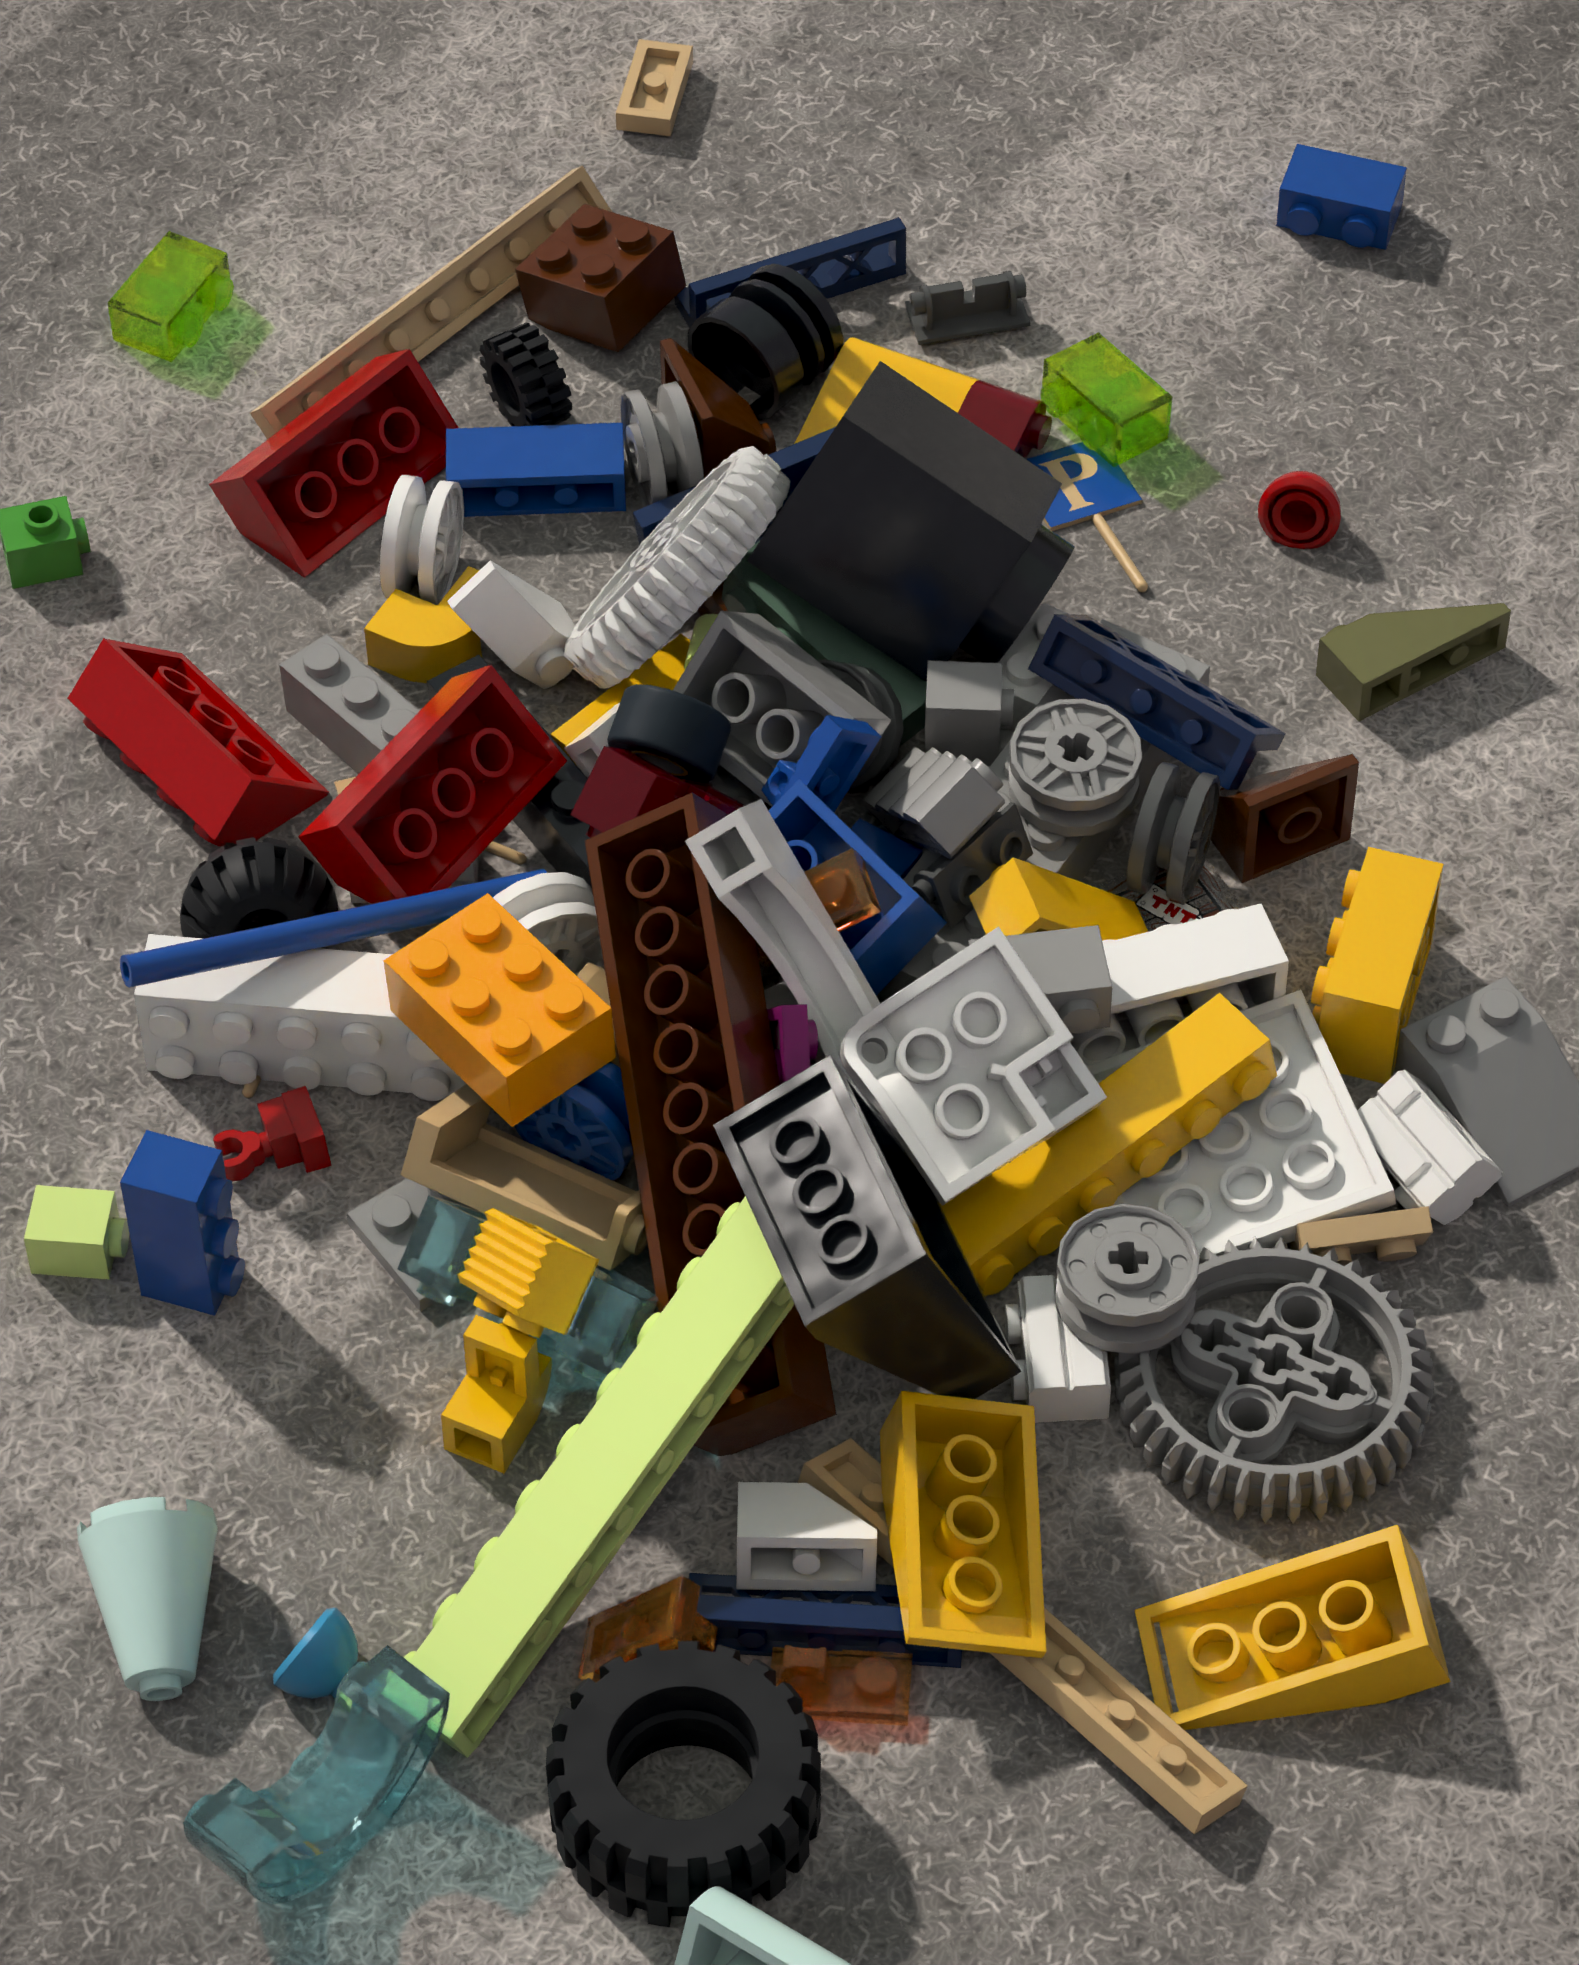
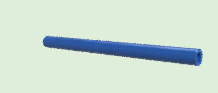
[120,869,547,988]

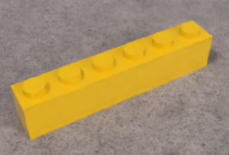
[940,993,1277,1297]

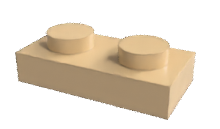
[616,39,693,137]
[1289,1206,1433,1266]

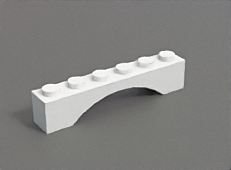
[685,799,895,1136]

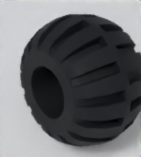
[180,837,338,948]

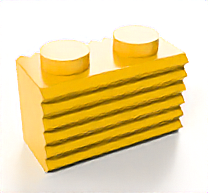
[457,1208,600,1338]

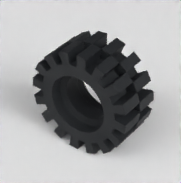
[479,323,572,426]

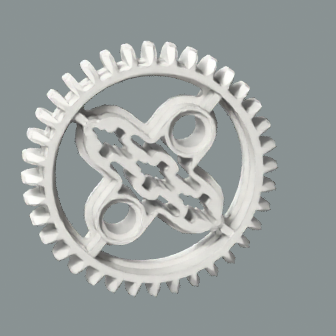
[564,446,790,689]

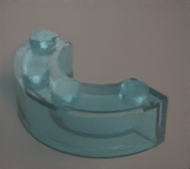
[397,1195,659,1384]
[183,1645,450,1904]

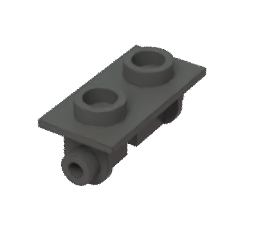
[905,270,1030,345]
[911,802,1033,929]

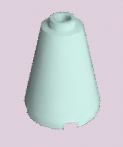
[77,1497,218,1701]

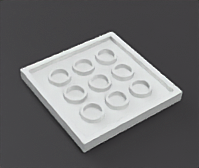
[1087,990,1396,1256]

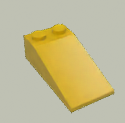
[880,1391,1046,1658]
[1135,1525,1451,1730]

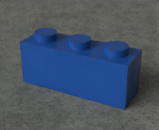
[446,423,626,517]
[120,1130,245,1316]

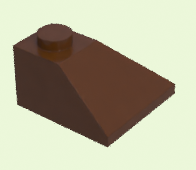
[660,338,777,478]
[1211,754,1359,883]

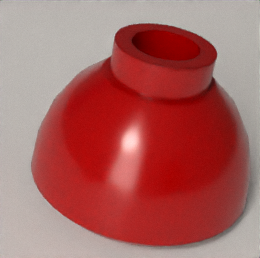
[1258,471,1341,549]

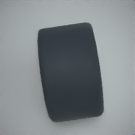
[607,684,731,783]

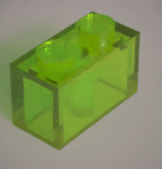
[108,231,234,362]
[1040,332,1173,467]

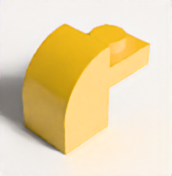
[364,566,482,683]
[441,1315,552,1474]

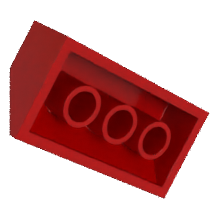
[209,349,459,577]
[67,638,329,846]
[298,665,567,904]

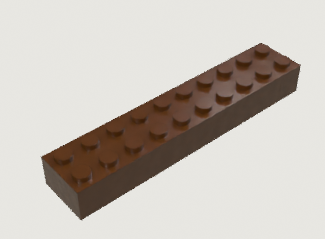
[585,792,837,1456]

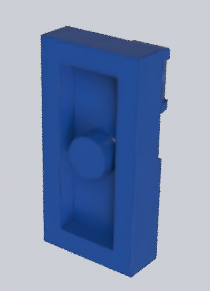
[761,715,882,812]

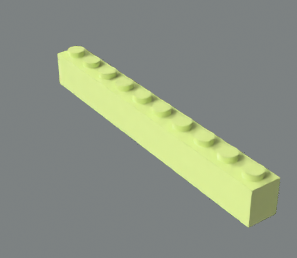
[385,1196,794,1758]

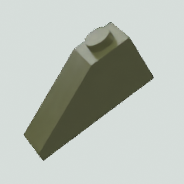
[1316,603,1511,721]

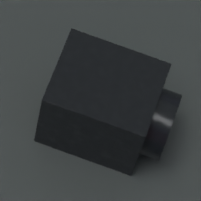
[747,361,1075,682]

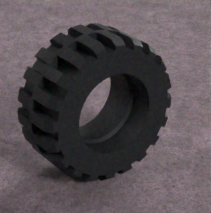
[546,1641,821,1927]

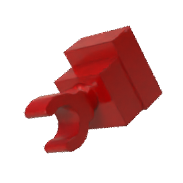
[213,1086,332,1182]

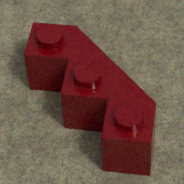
[571,746,746,838]

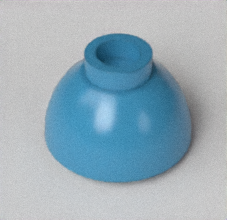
[273,1608,367,1703]

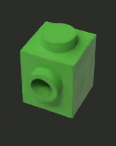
[0,496,91,589]

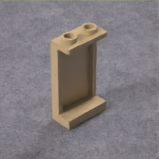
[401,1084,647,1271]

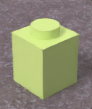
[24,1185,129,1280]

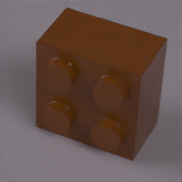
[515,203,687,352]

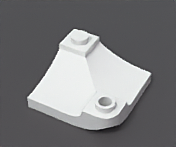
[840,926,1107,1206]

